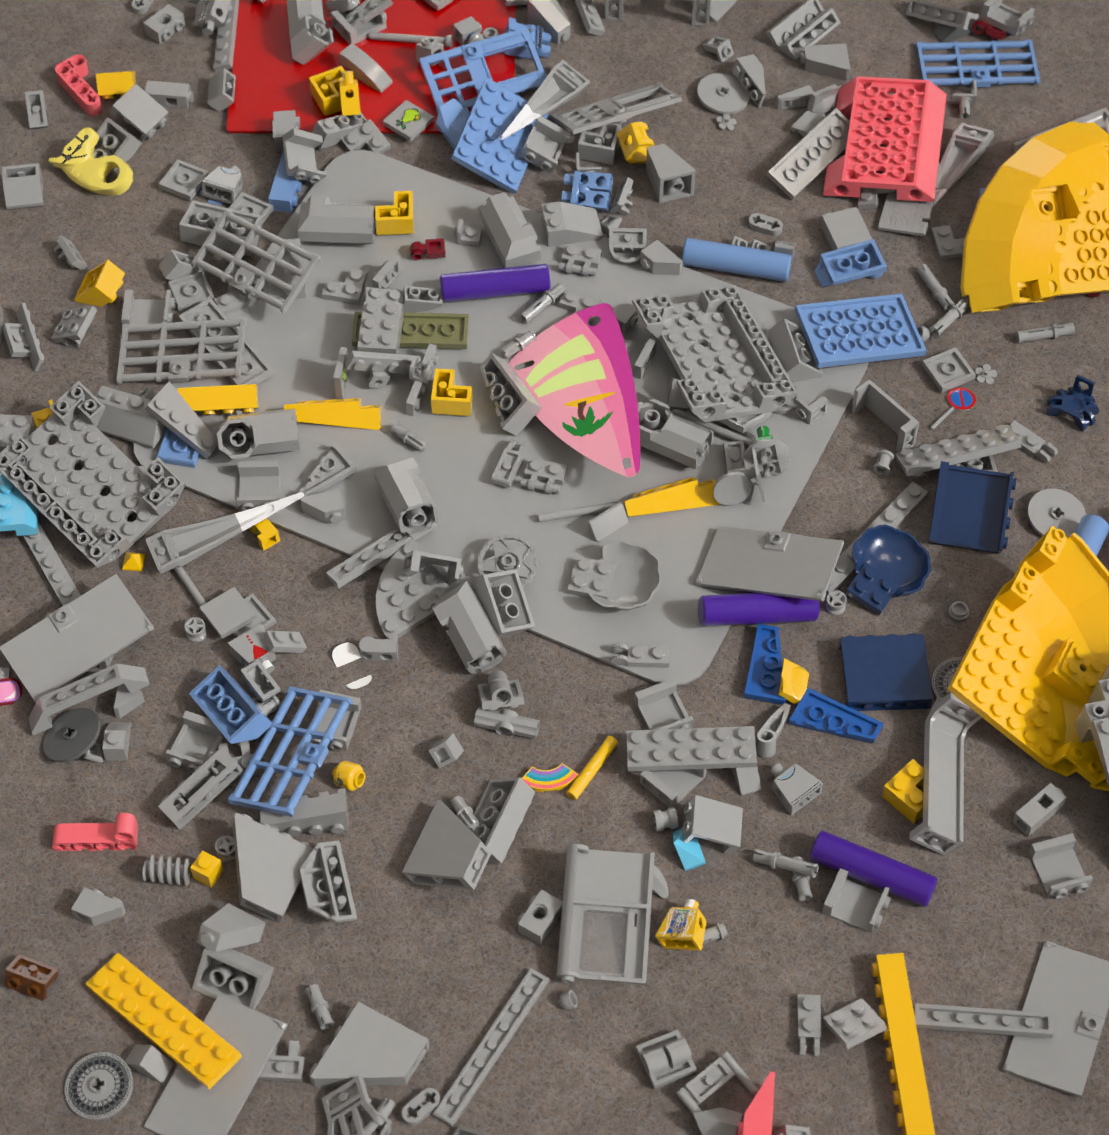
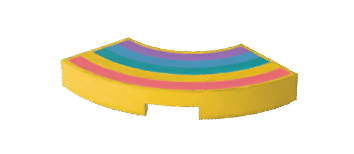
[521,763,579,792]

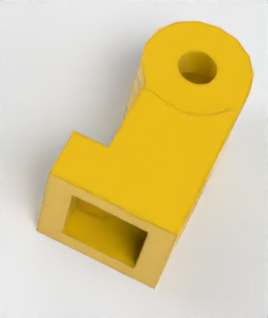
[249,518,280,551]

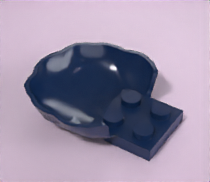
[845,524,931,616]

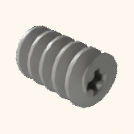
[142,854,191,886]

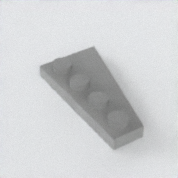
[145,382,218,459]

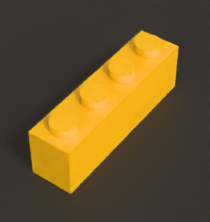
[177,384,259,415]

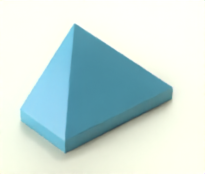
[672,829,706,871]

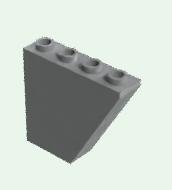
[402,800,491,890]
[232,812,314,923]
[309,1002,429,1087]

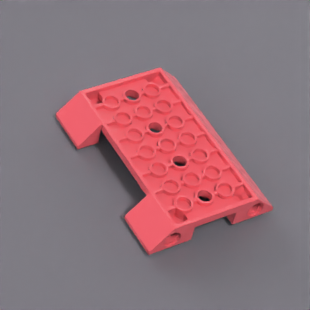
[823,76,946,202]

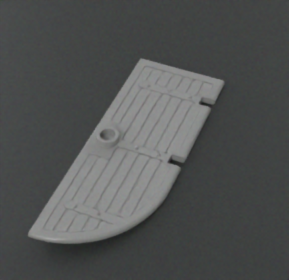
[878,163,941,236]

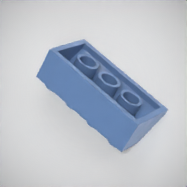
[189,665,273,744]

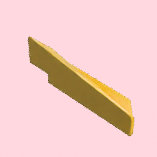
[284,398,381,430]
[624,477,721,516]

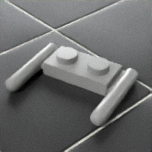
[676,1051,758,1114]

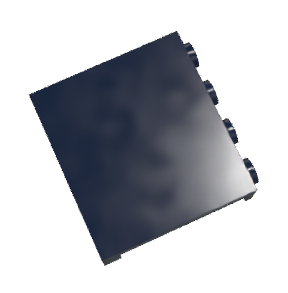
[928,461,1017,554]
[839,633,932,711]

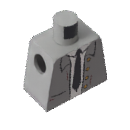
[195,0,232,35]

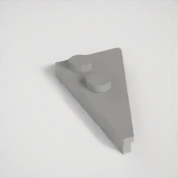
[295,442,356,505]

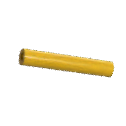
[566,735,618,801]

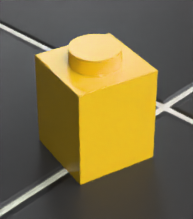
[190,851,223,888]

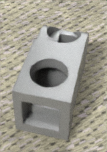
[359,635,399,661]

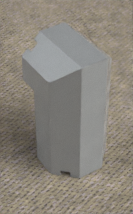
[287,0,334,65]
[479,193,541,268]
[297,196,376,244]
[638,399,714,469]
[217,409,300,459]
[374,458,439,537]
[431,581,507,674]

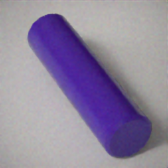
[440,263,551,303]
[698,593,820,627]
[809,830,938,907]

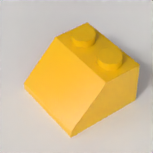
[96,71,135,99]
[74,260,125,307]

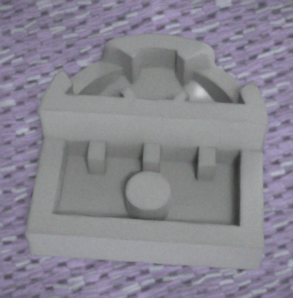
[609,228,647,264]

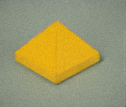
[122,552,146,572]

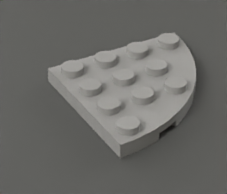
[376,539,452,639]

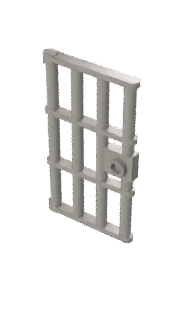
[192,209,321,314]
[116,317,247,384]

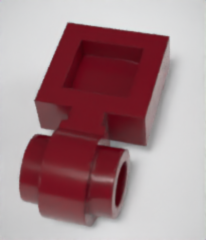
[972,20,1007,41]
[409,238,446,260]

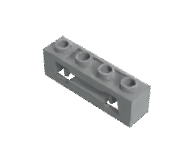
[158,747,243,830]

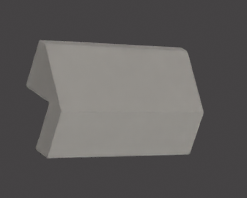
[766,0,841,60]

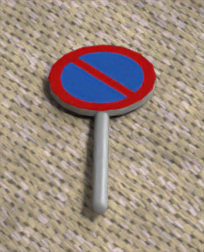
[930,387,976,430]

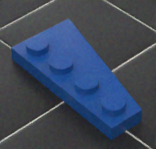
[744,624,786,705]
[788,688,884,744]

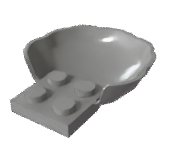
[567,539,662,611]

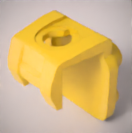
[617,122,654,164]

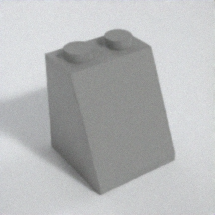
[646,144,695,203]

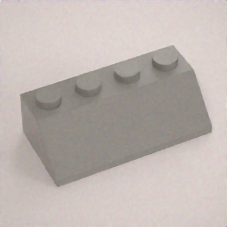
[179,201,263,257]
[95,386,167,449]
[471,777,535,864]

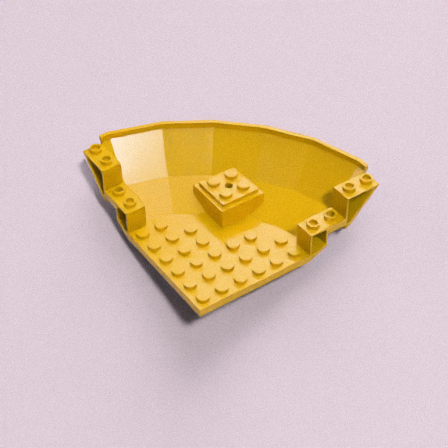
[960,121,1109,313]
[947,525,1109,791]

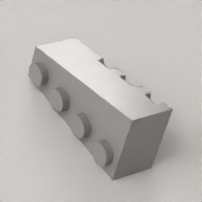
[479,353,542,436]
[260,788,349,836]

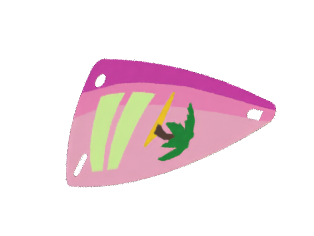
[508,303,640,477]

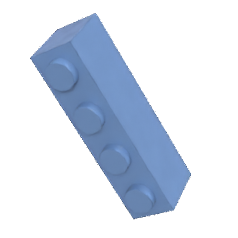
[268,150,302,213]

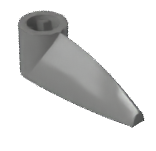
[757,703,791,758]

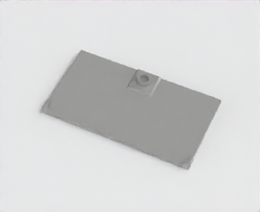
[696,526,844,601]
[0,574,154,703]
[1002,941,1109,1097]
[144,995,288,1135]

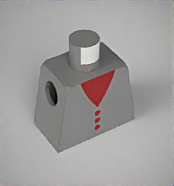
[228,623,276,674]

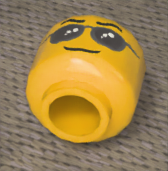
[332,761,365,791]

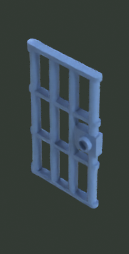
[915,39,1040,87]
[227,686,353,817]

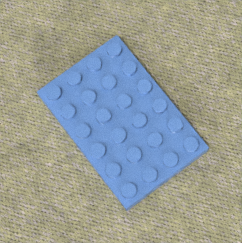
[450,77,548,194]
[794,294,927,368]

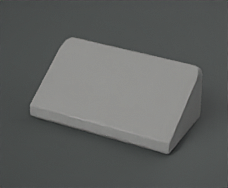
[588,502,628,542]

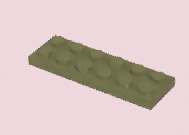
[352,311,469,349]

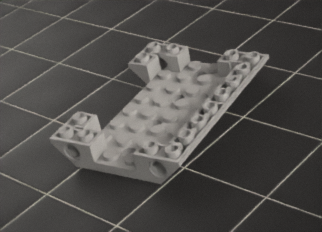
[632,285,798,422]
[0,381,186,567]

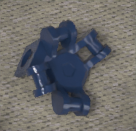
[1046,375,1099,431]

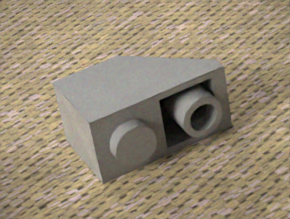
[71,887,126,926]

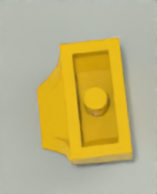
[779,658,809,704]

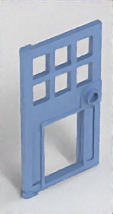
[419,27,547,113]

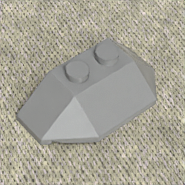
[299,841,357,923]

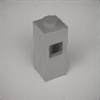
[145,81,194,108]
[1012,783,1066,837]

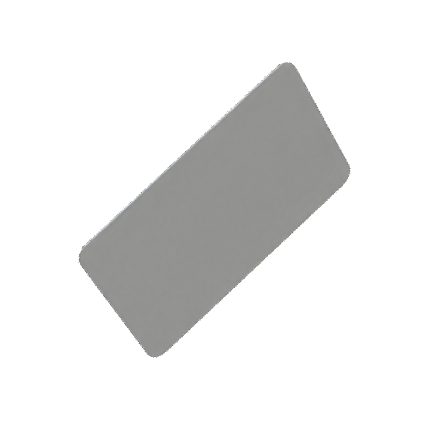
[134,150,869,686]

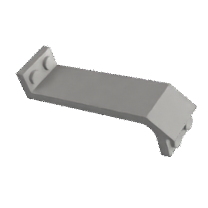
[909,692,982,855]

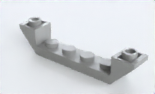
[28,664,150,735]

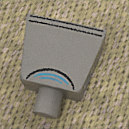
[202,166,243,205]
[771,763,823,816]

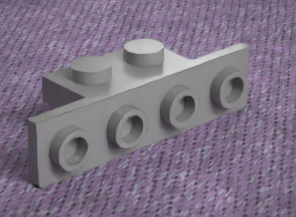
[2,303,44,372]

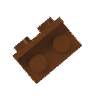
[4,954,59,1001]

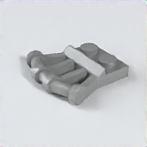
[322,1076,386,1135]

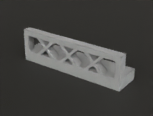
[906,0,979,30]

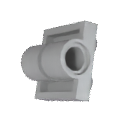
[51,305,97,349]
[477,670,524,711]
[636,1030,697,1089]

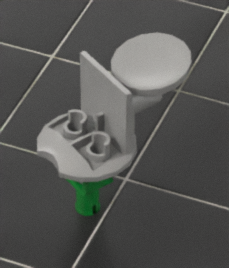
[713,426,792,505]

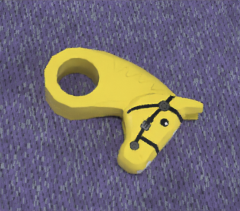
[48,127,133,196]

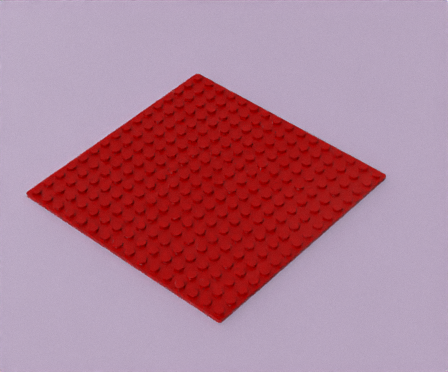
[226,0,516,133]

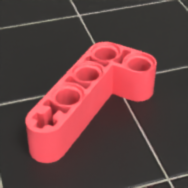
[55,55,102,116]
[52,813,138,851]

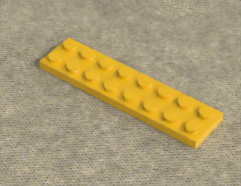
[85,953,242,1090]

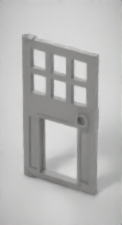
[551,82,682,134]

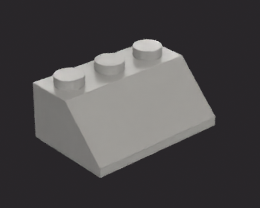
[767,319,824,382]
[471,569,535,639]
[192,948,274,1010]

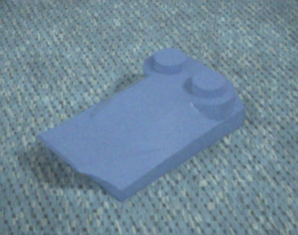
[435,99,470,149]
[814,239,887,287]

